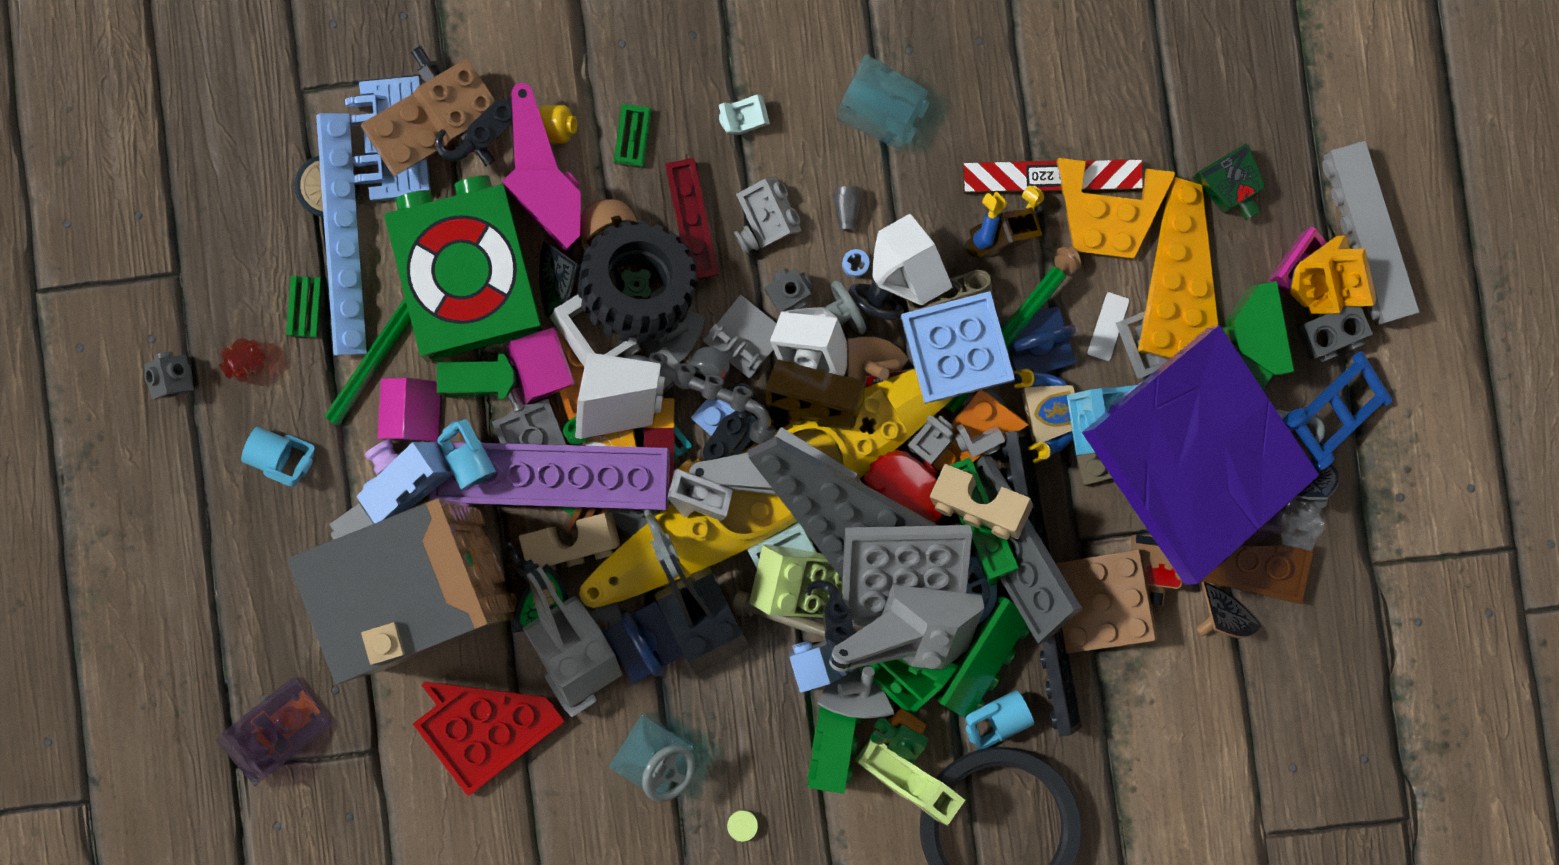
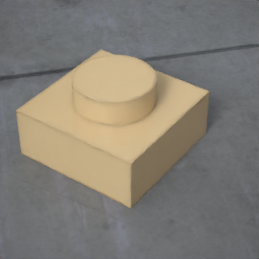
[361,622,405,665]

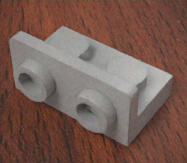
[736,178,801,248]

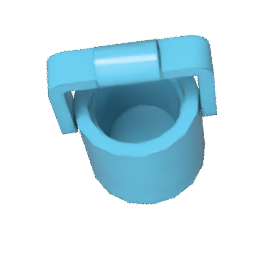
[438,419,497,491]
[241,427,314,487]
[966,690,1034,750]

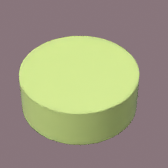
[727,810,758,842]

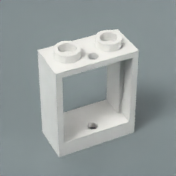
[550,295,641,367]

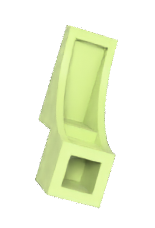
[855,740,965,826]

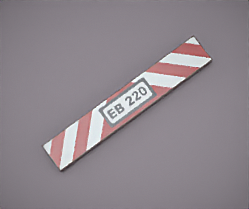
[962,159,1143,194]

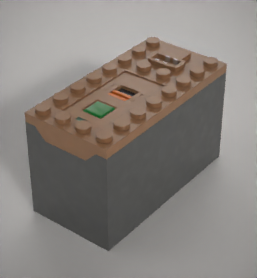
[286,498,517,685]

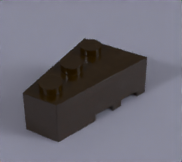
[766,359,865,428]

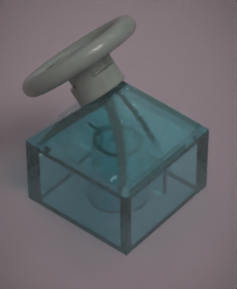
[609,712,695,802]

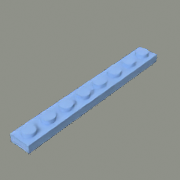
[316,113,367,356]

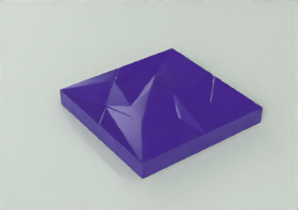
[1082,325,1319,585]

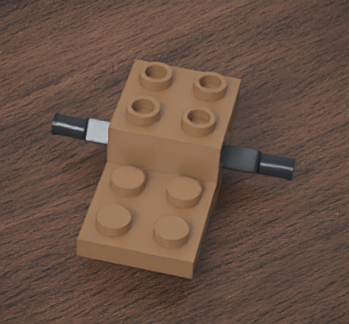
[361,46,496,177]

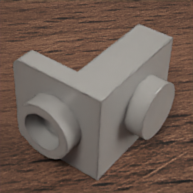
[908,415,955,466]
[954,424,1005,457]

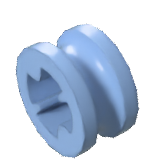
[842,249,870,278]

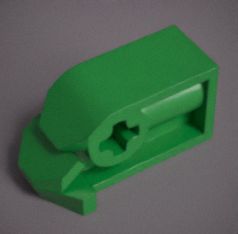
[437,354,517,400]

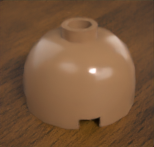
[580,199,638,251]

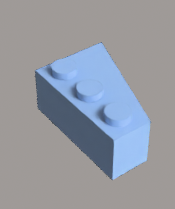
[356,441,453,523]
[788,640,856,693]

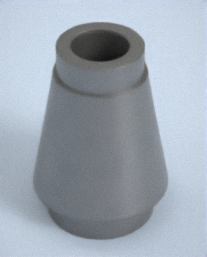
[832,186,862,229]

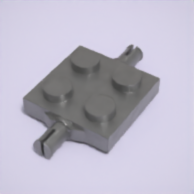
[492,388,568,445]

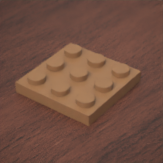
[1055,549,1158,654]

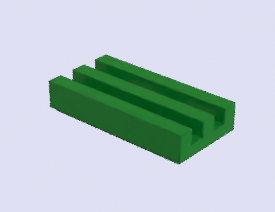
[613,104,652,168]
[286,276,323,338]

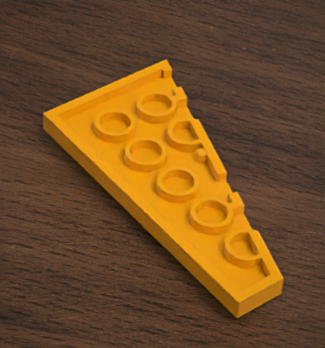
[1138,177,1218,360]

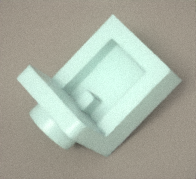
[719,94,770,135]

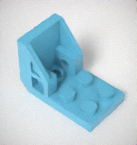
[1067,385,1137,455]

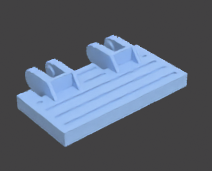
[345,76,431,202]

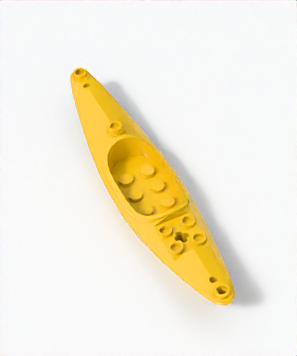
[579,369,953,608]

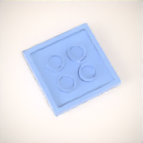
[901,291,1015,404]

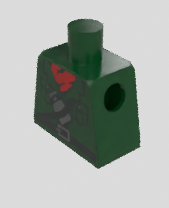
[1192,143,1265,221]

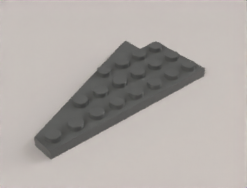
[748,437,939,580]

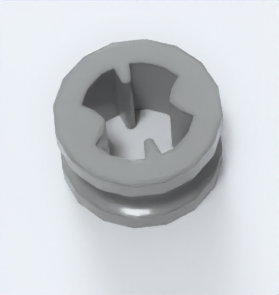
[734,225,760,256]

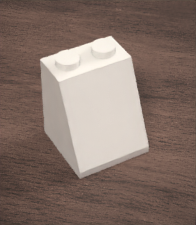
[575,352,665,439]

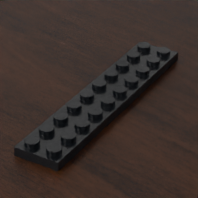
[1002,431,1082,737]

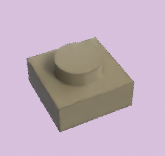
[1075,453,1112,486]

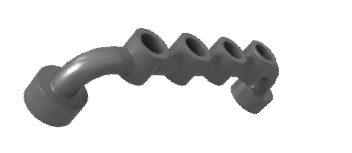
[627,353,776,444]

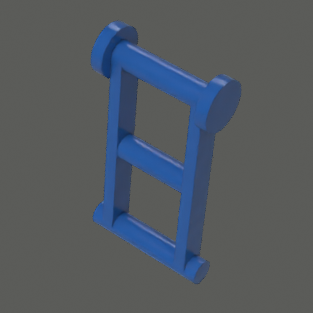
[1283,352,1393,471]

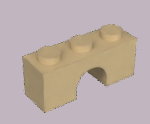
[930,464,1033,540]
[519,512,621,570]

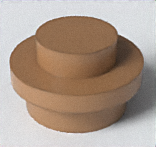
[1054,247,1081,276]

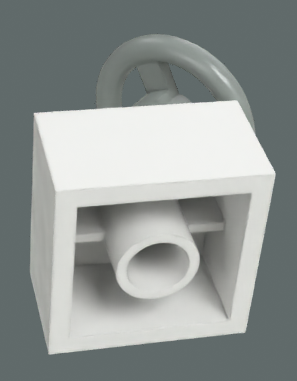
[770,281,866,376]

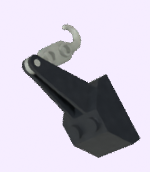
[644,509,750,674]

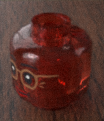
[218,338,267,383]

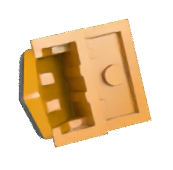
[1289,235,1376,314]

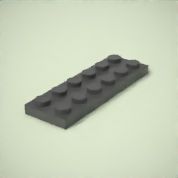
[974,455,1082,643]

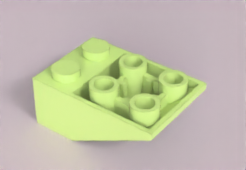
[749,545,842,618]

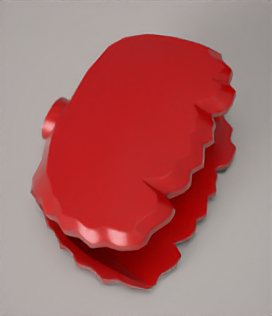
[860,450,944,524]

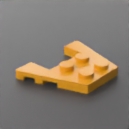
[1057,158,1175,258]

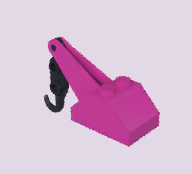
[435,83,581,252]

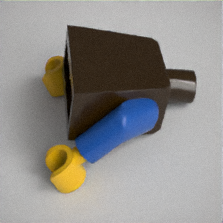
[965,185,1044,258]

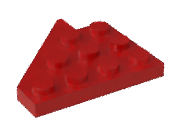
[413,681,566,797]

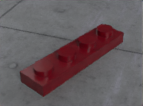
[665,158,719,280]

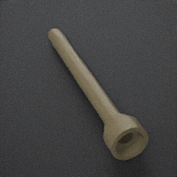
[732,590,825,638]

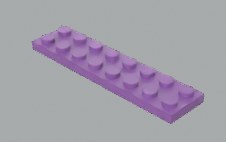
[430,442,670,510]

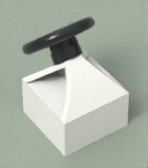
[848,214,953,320]

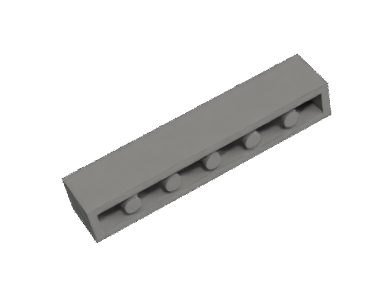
[1322,141,1420,326]

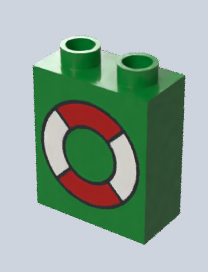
[384,175,543,362]

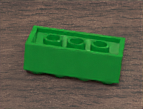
[935,596,1030,719]

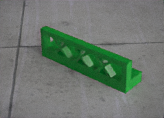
[949,457,1019,587]

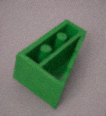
[858,658,958,714]
[807,692,862,794]

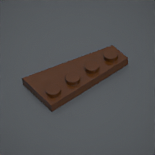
[1201,545,1315,604]

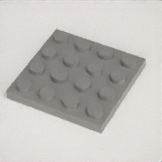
[842,525,972,626]

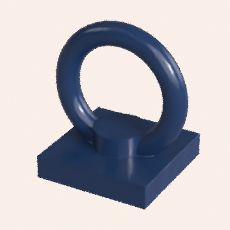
[1000,306,1078,381]
[603,601,683,684]

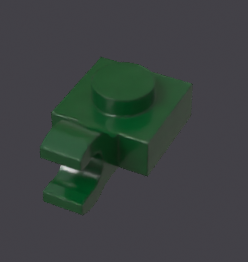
[869,718,929,763]

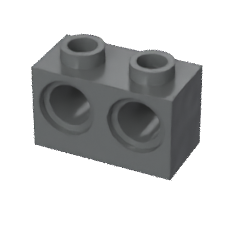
[1296,306,1373,362]

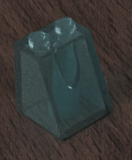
[837,54,930,151]

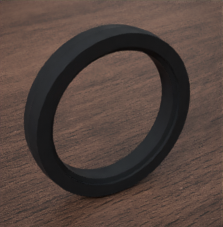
[920,747,1081,865]

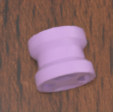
[364,439,400,475]

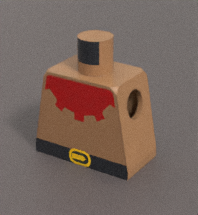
[1131,535,1183,606]

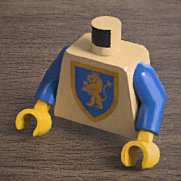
[1014,369,1075,463]

